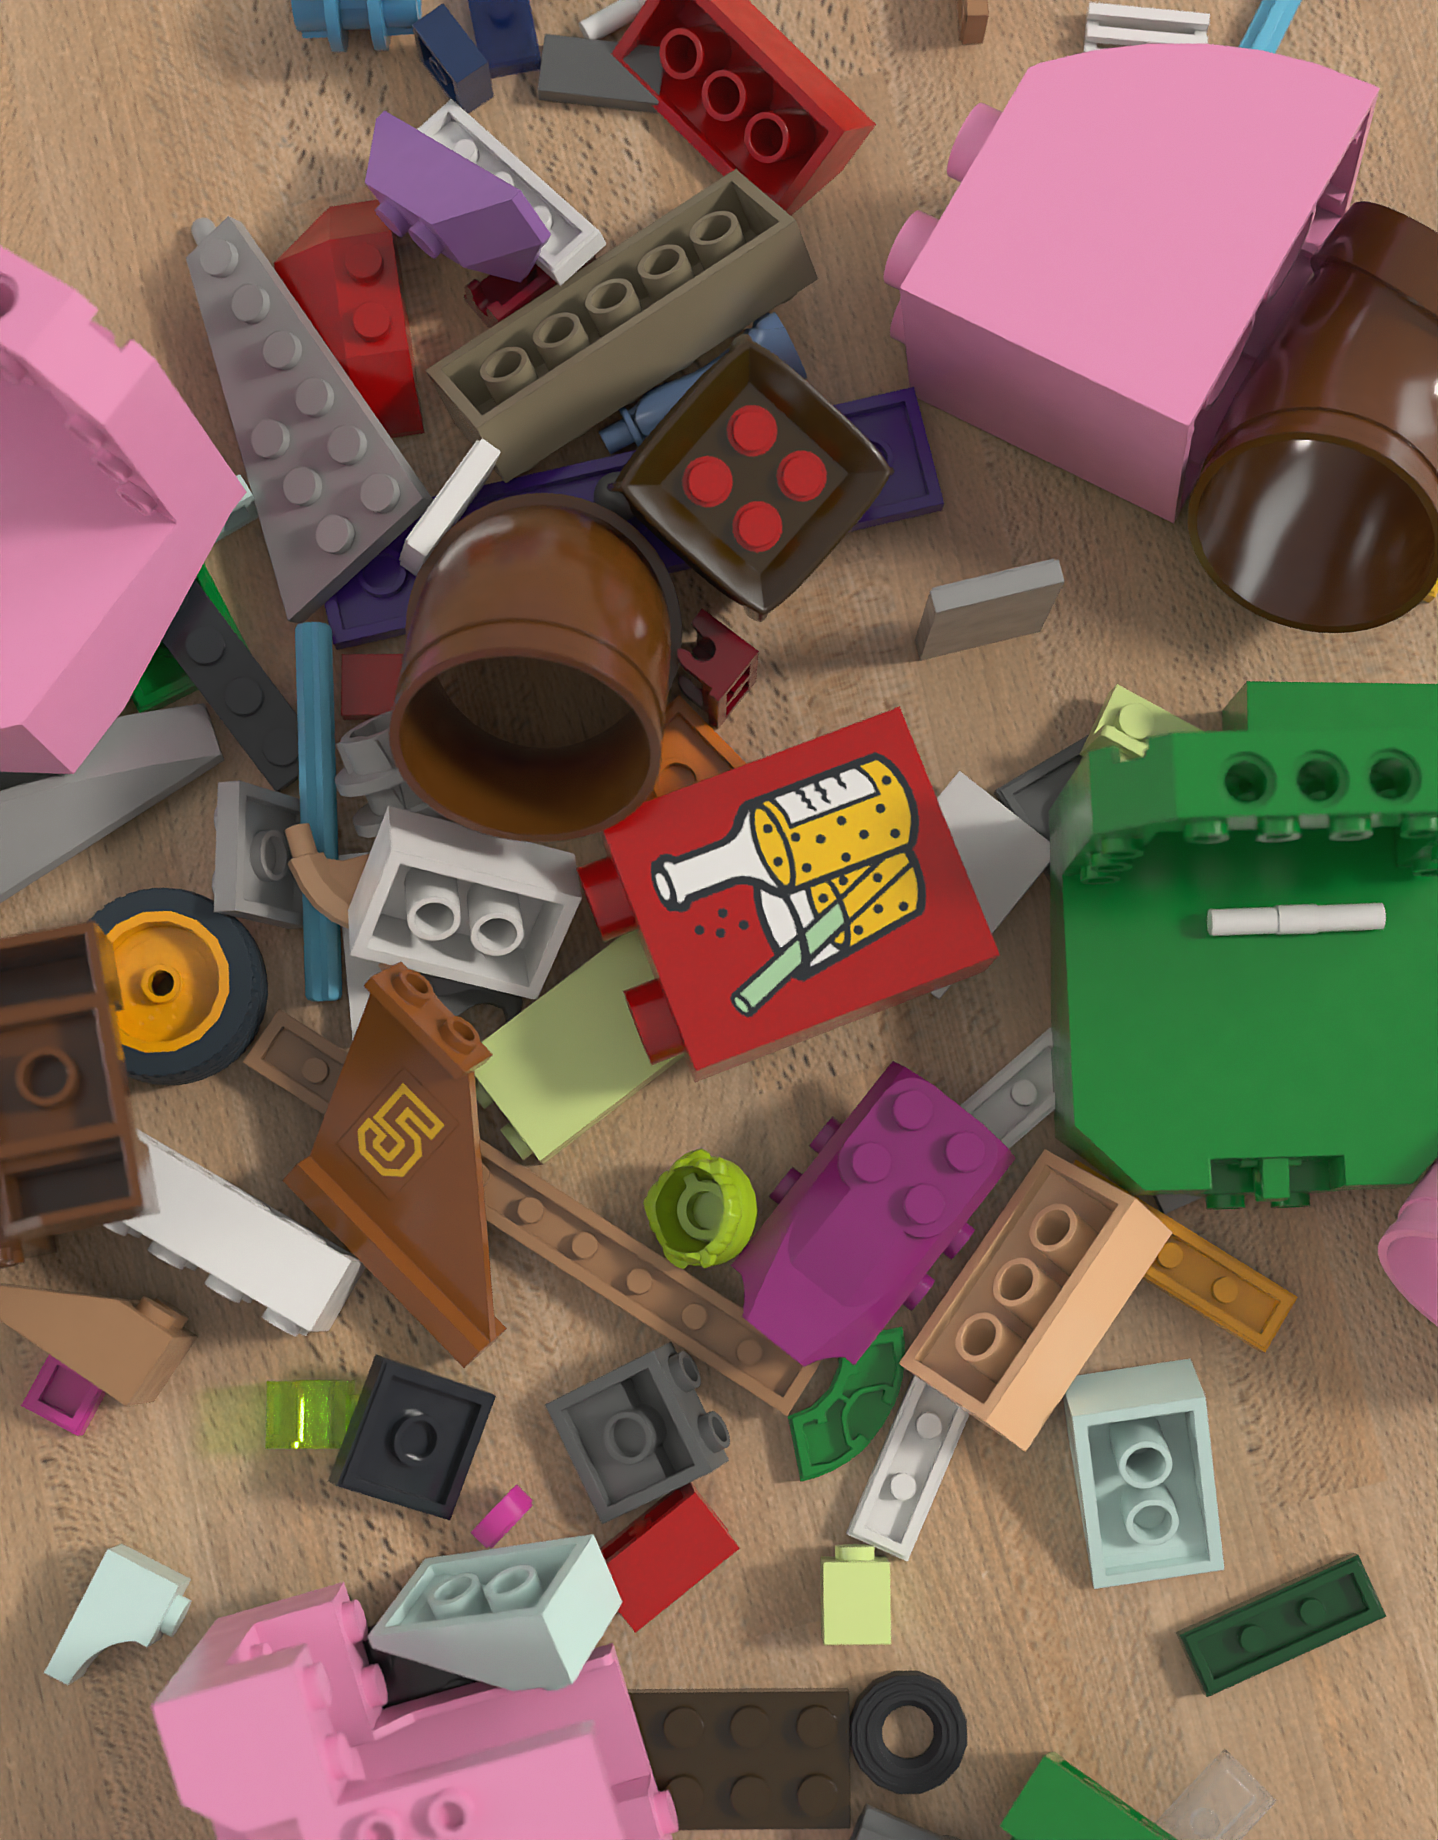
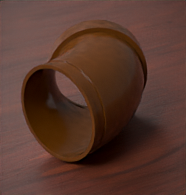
[1188,201,1438,633]
[389,493,682,842]

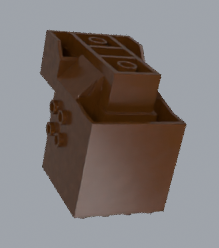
[0,921,160,1269]

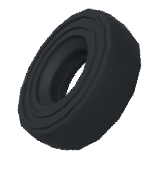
[850,1670,967,1794]

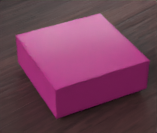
[21,1354,106,1436]

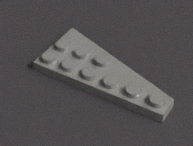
[186,216,434,624]

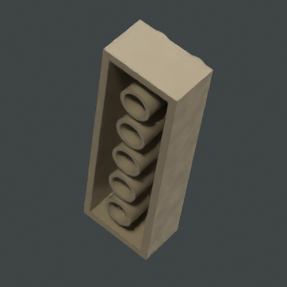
[426,169,818,483]

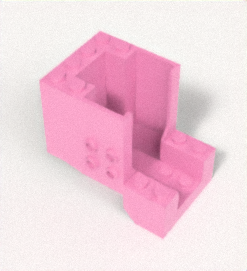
[152,1582,679,1840]

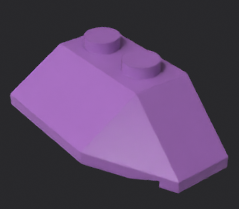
[365,110,551,282]

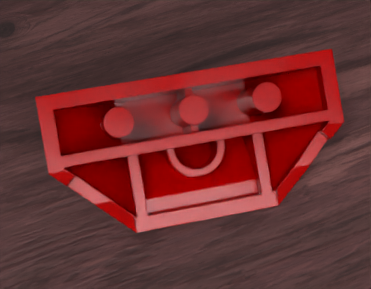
[273,199,425,438]

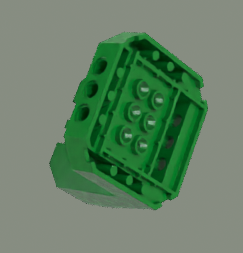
[1049,726,1438,1210]

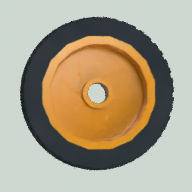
[87,887,268,1086]

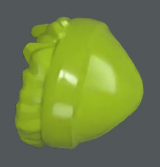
[643,1149,758,1269]

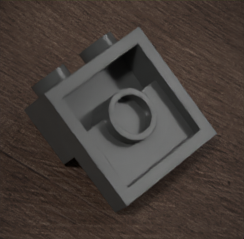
[545,1341,730,1524]

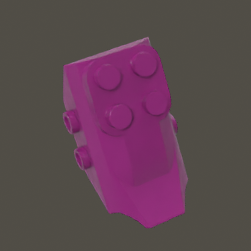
[730,1061,1016,1367]

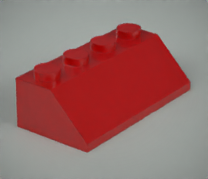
[611,0,876,216]

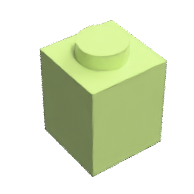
[820,1544,891,1645]

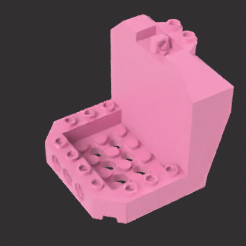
[0,246,246,774]

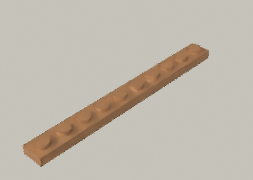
[243,1009,822,1416]

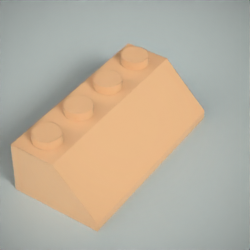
[899,1149,1173,1452]

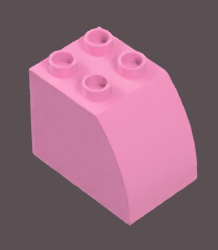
[884,43,1380,523]

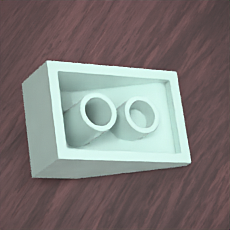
[1063,1359,1224,1589]
[367,1534,622,1691]

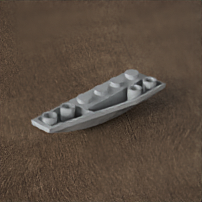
[0,703,224,903]

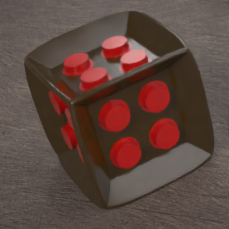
[607,334,894,622]

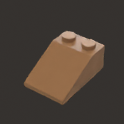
[0,1283,198,1406]

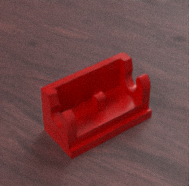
[600,1482,740,1633]

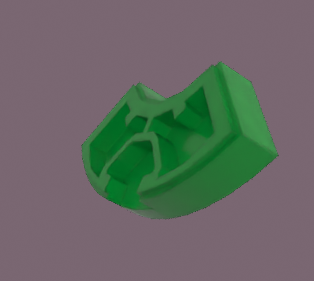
[787,1326,905,1482]

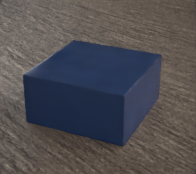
[412,3,494,114]

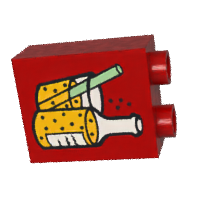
[576,706,1000,1082]

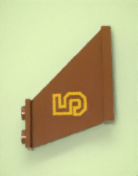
[282,962,507,1368]

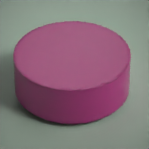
[470,1484,533,1549]

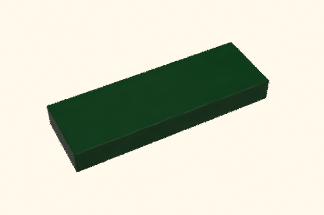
[1176,1553,1387,1697]

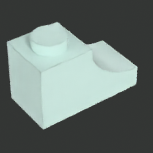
[44,1544,191,1685]

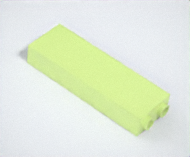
[474,930,684,1164]

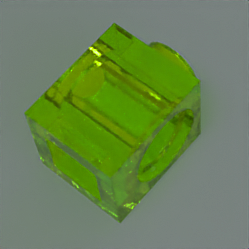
[265,1380,360,1449]

